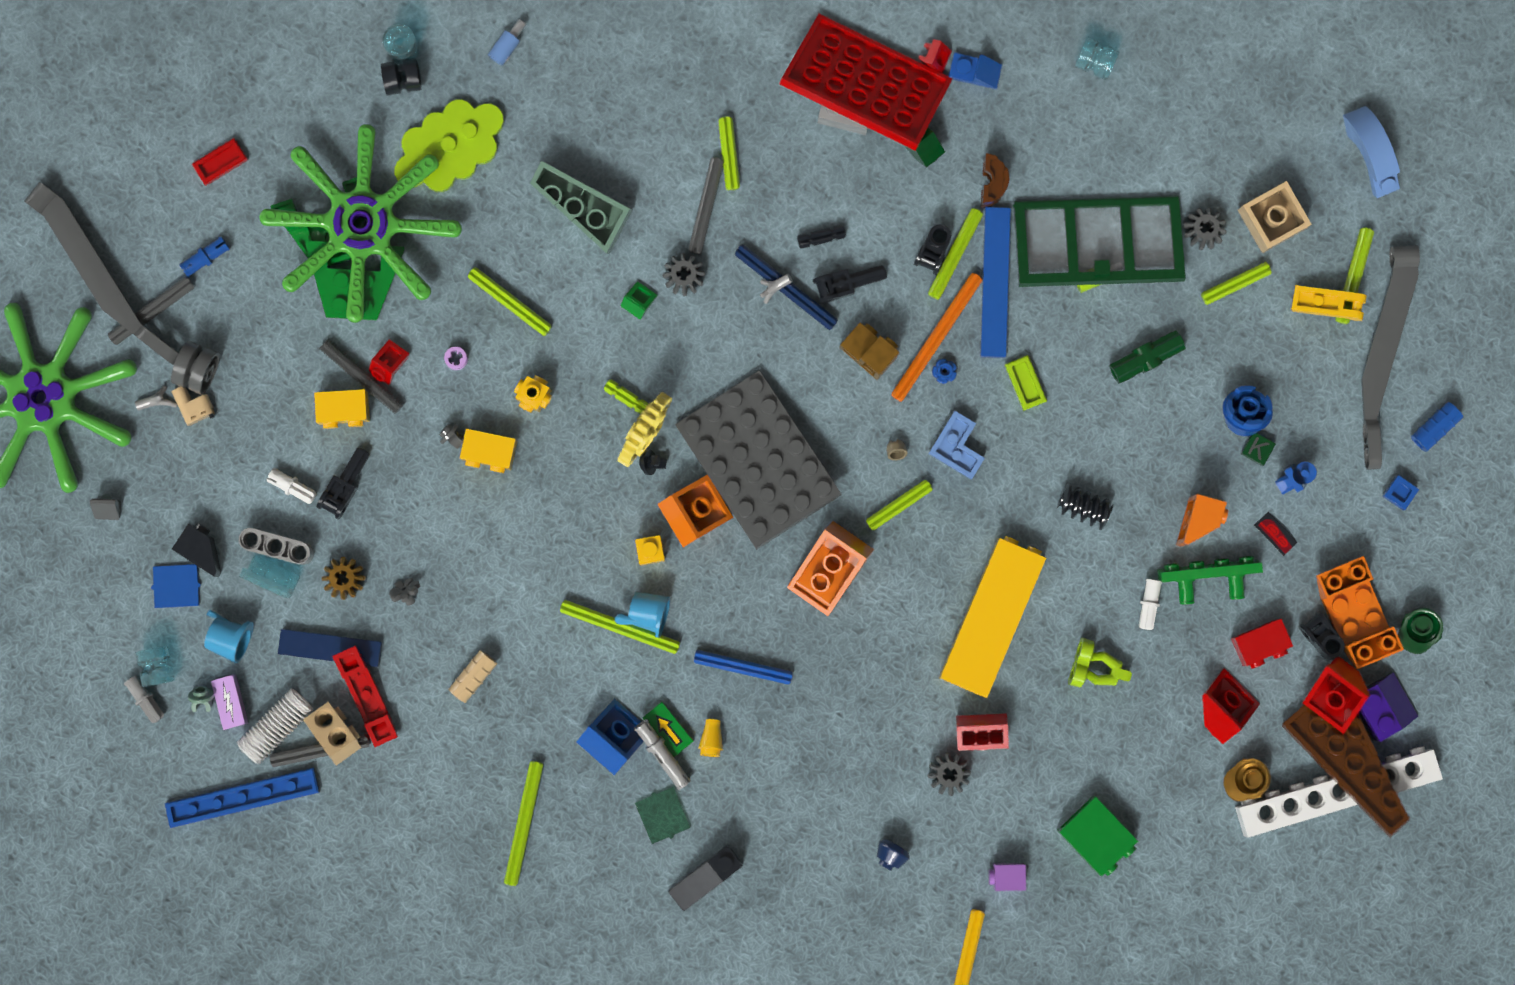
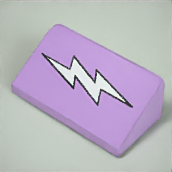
[211,675,248,730]

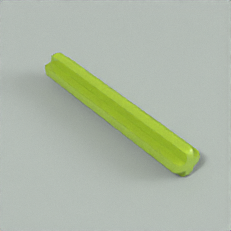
[928,208,983,300]
[1335,227,1374,324]
[468,267,552,336]

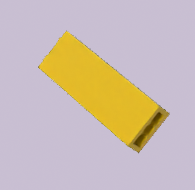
[939,536,1046,698]

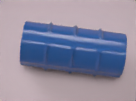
[1411,402,1463,452]

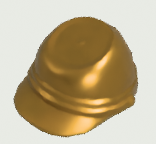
[1223,758,1271,801]

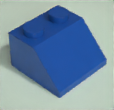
[576,698,644,775]

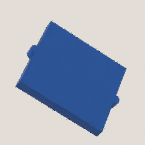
[151,564,201,608]

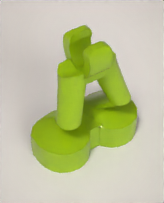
[1068,637,1132,688]

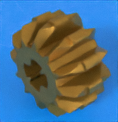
[322,557,366,600]

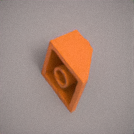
[657,475,734,547]
[1176,494,1229,547]

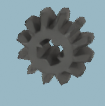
[1183,207,1227,250]
[663,253,705,296]
[927,752,971,796]

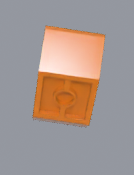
[1316,556,1404,669]

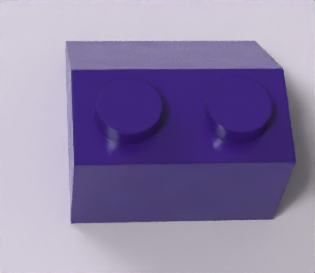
[1358,672,1418,742]

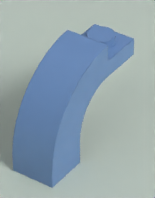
[1343,106,1400,198]

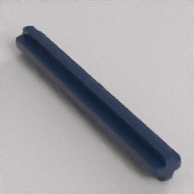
[735,244,838,330]

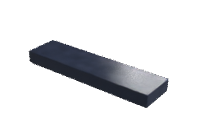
[278,629,382,667]

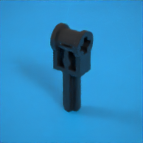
[813,265,887,304]
[316,447,370,520]

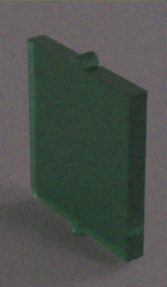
[635,787,690,844]

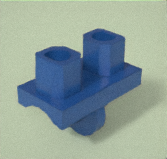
[1275,461,1317,495]

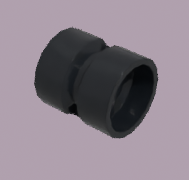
[381,58,422,96]

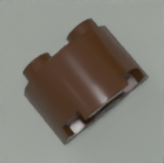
[980,153,1010,208]

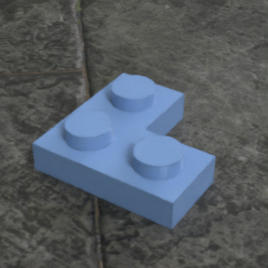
[928,411,985,480]

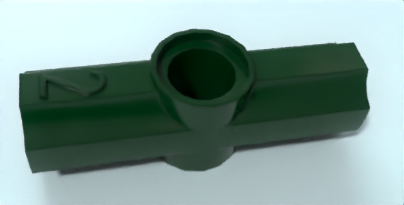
[1109,330,1186,384]

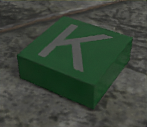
[1241,433,1276,466]

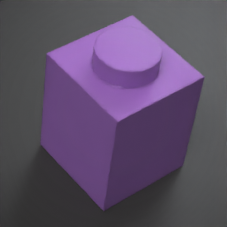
[988,863,1026,891]

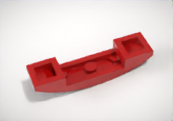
[332,645,398,747]

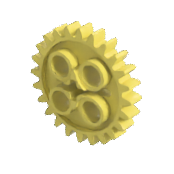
[618,392,673,467]

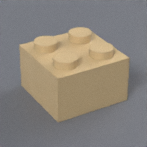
[1238,181,1312,254]

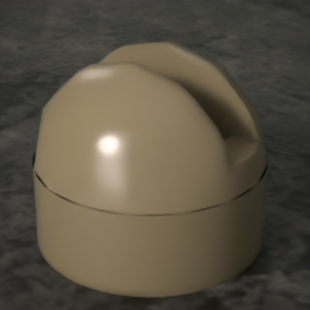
[886,439,907,460]

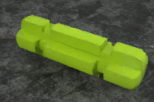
[604,379,649,414]

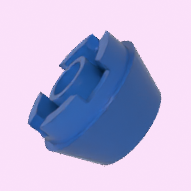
[1223,386,1273,436]

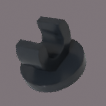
[639,450,667,475]

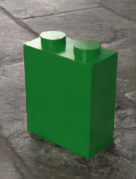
[1057,796,1138,877]

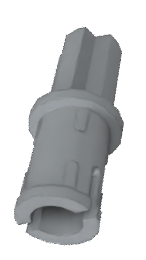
[124,675,164,723]

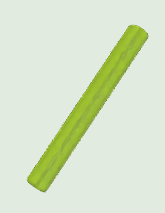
[560,600,680,654]
[504,761,543,886]

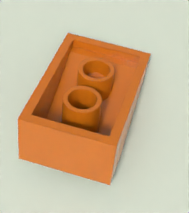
[787,521,874,616]

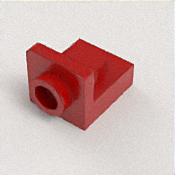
[369,339,410,385]

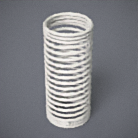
[237,689,313,764]

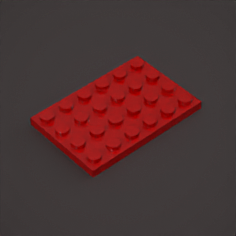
[779,14,953,151]

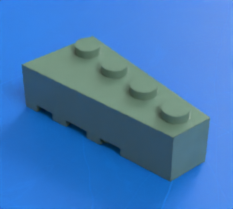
[530,161,633,254]

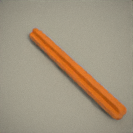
[891,273,982,402]

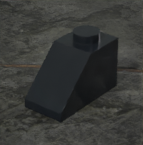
[172,523,221,577]

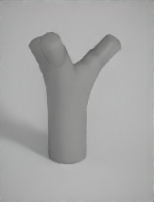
[760,273,793,304]
[135,386,177,411]

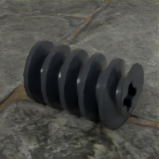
[1057,483,1113,530]

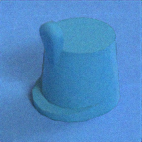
[615,592,670,638]
[204,610,254,663]

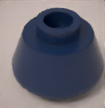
[876,839,910,871]

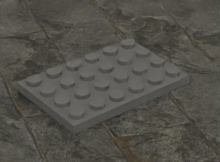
[675,370,841,550]

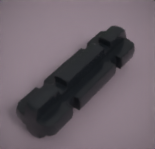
[797,224,846,249]

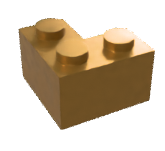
[839,323,899,380]

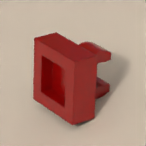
[919,39,952,74]

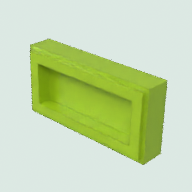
[1004,355,1047,411]

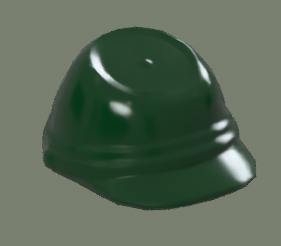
[1398,607,1443,654]

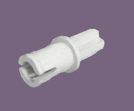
[267,468,316,504]
[1139,579,1162,630]

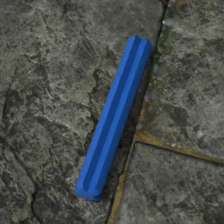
[694,650,793,684]

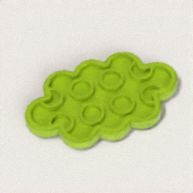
[394,100,504,192]

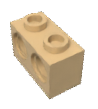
[303,702,361,765]

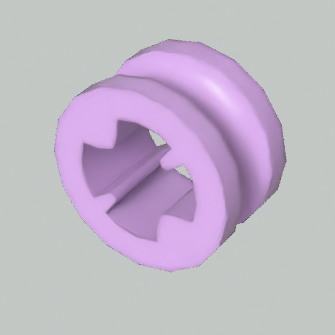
[444,347,468,370]

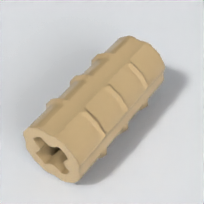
[448,650,498,703]

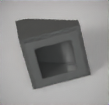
[90,499,121,520]

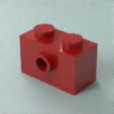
[956,713,1009,751]

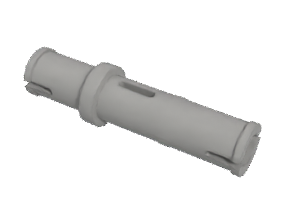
[634,719,691,790]

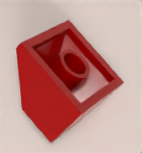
[1303,656,1370,734]
[1202,668,1260,744]

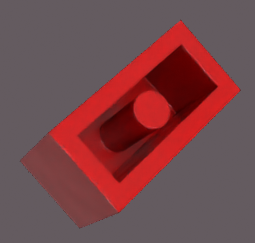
[1231,618,1293,669]

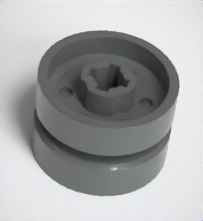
[171,341,220,395]

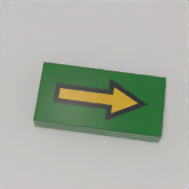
[643,702,693,757]

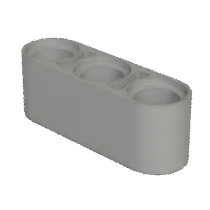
[239,528,314,565]

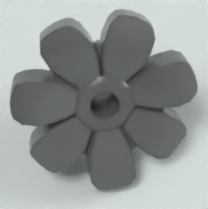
[389,578,421,606]

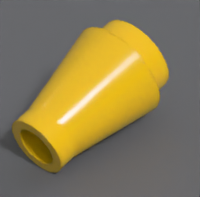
[698,719,723,757]

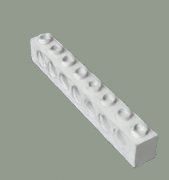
[1235,746,1443,837]

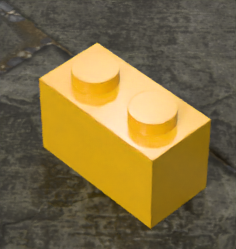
[314,389,370,429]
[460,429,517,473]

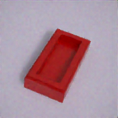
[192,138,248,186]

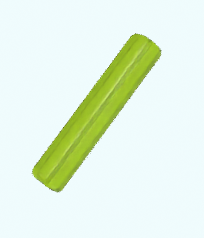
[718,116,740,191]
[1201,262,1272,305]
[866,480,933,530]

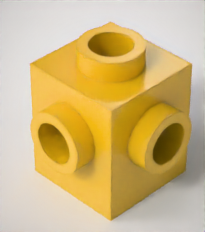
[514,375,552,413]

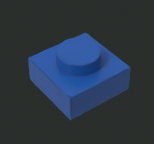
[1382,475,1419,510]

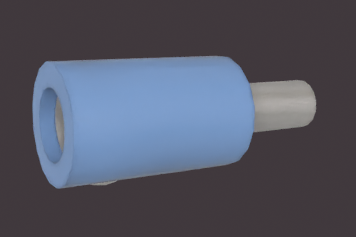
[487,20,526,66]

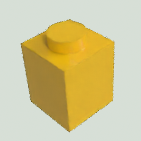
[635,535,665,566]

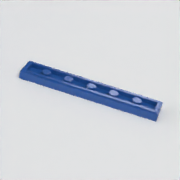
[980,207,1010,358]
[165,768,320,828]

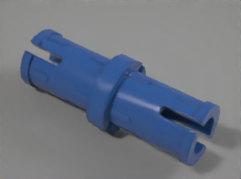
[179,236,230,277]

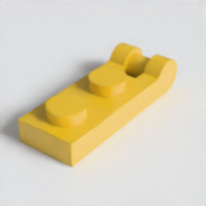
[1291,285,1367,321]

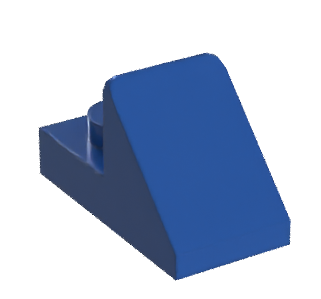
[949,53,1002,89]

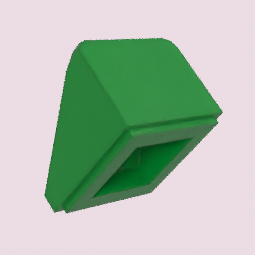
[620,281,658,319]

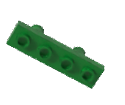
[1157,556,1263,605]

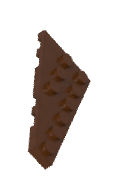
[1282,705,1410,838]

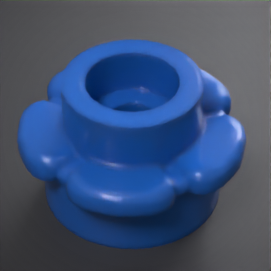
[932,359,957,384]

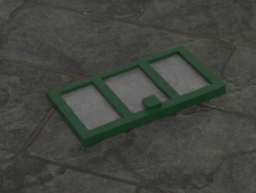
[1013,196,1186,287]

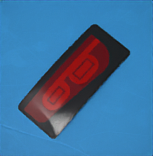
[1254,512,1298,556]

